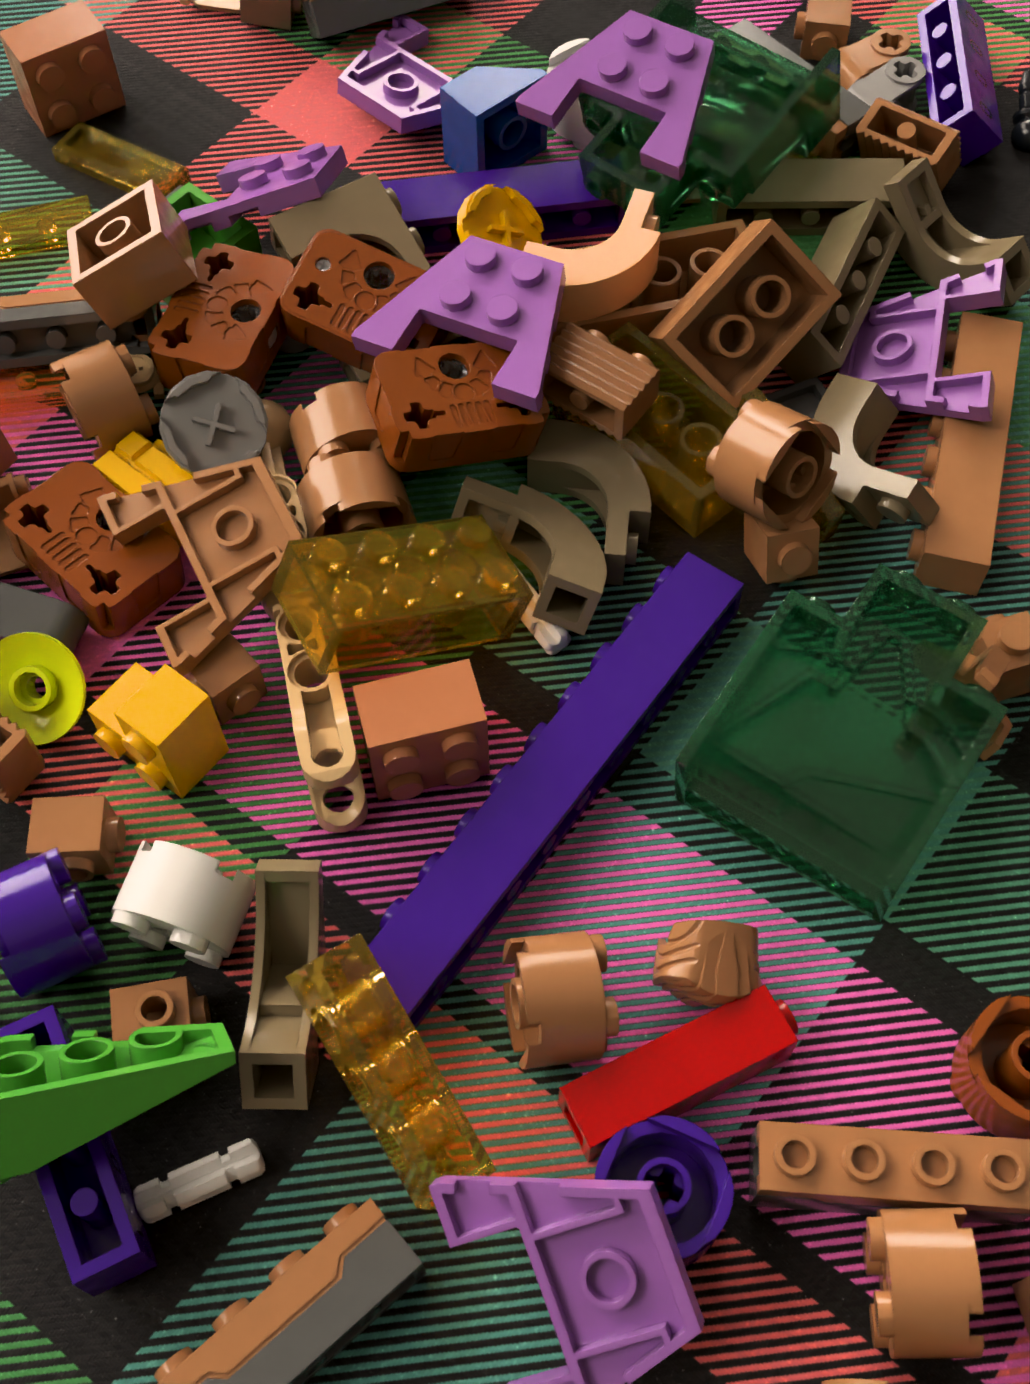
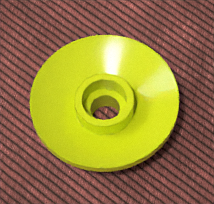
[0,632,86,745]

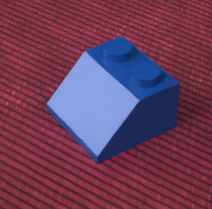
[440,66,548,173]

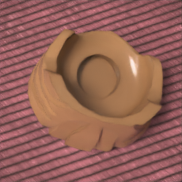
[652,920,762,1007]

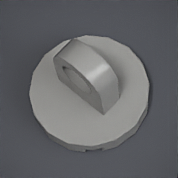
[159,370,268,475]

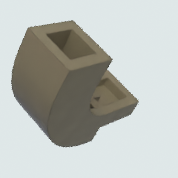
[883,157,1030,307]
[814,373,940,530]
[527,419,651,586]
[447,476,607,636]

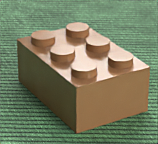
[647,219,842,412]

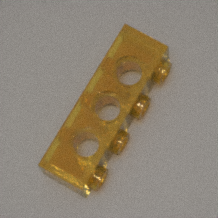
[285,933,497,1209]

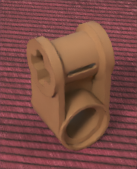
[822,28,911,90]

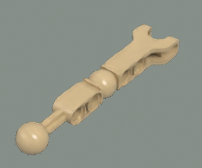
[259,399,368,833]

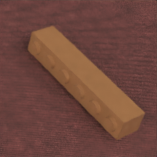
[906,311,1023,596]

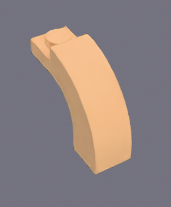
[523,188,661,322]

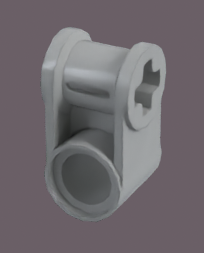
[848,56,926,112]

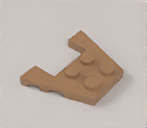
[96,456,311,676]

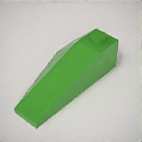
[0,1022,236,1185]

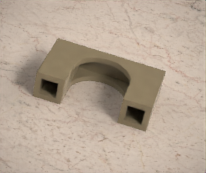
[268,172,469,384]

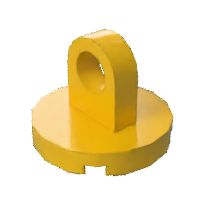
[457,184,546,251]

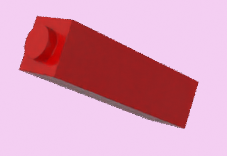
[558,984,798,1162]

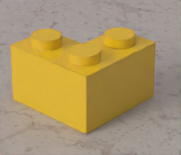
[87,662,229,799]

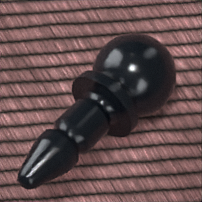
[1011,70,1030,153]

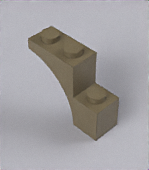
[238,859,327,1110]

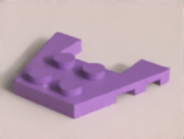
[515,10,715,181]
[338,14,452,134]
[178,143,348,240]
[351,235,566,412]
[839,258,1007,422]
[428,1175,705,1384]

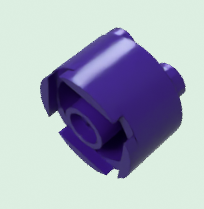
[0,847,108,998]
[594,1115,734,1268]

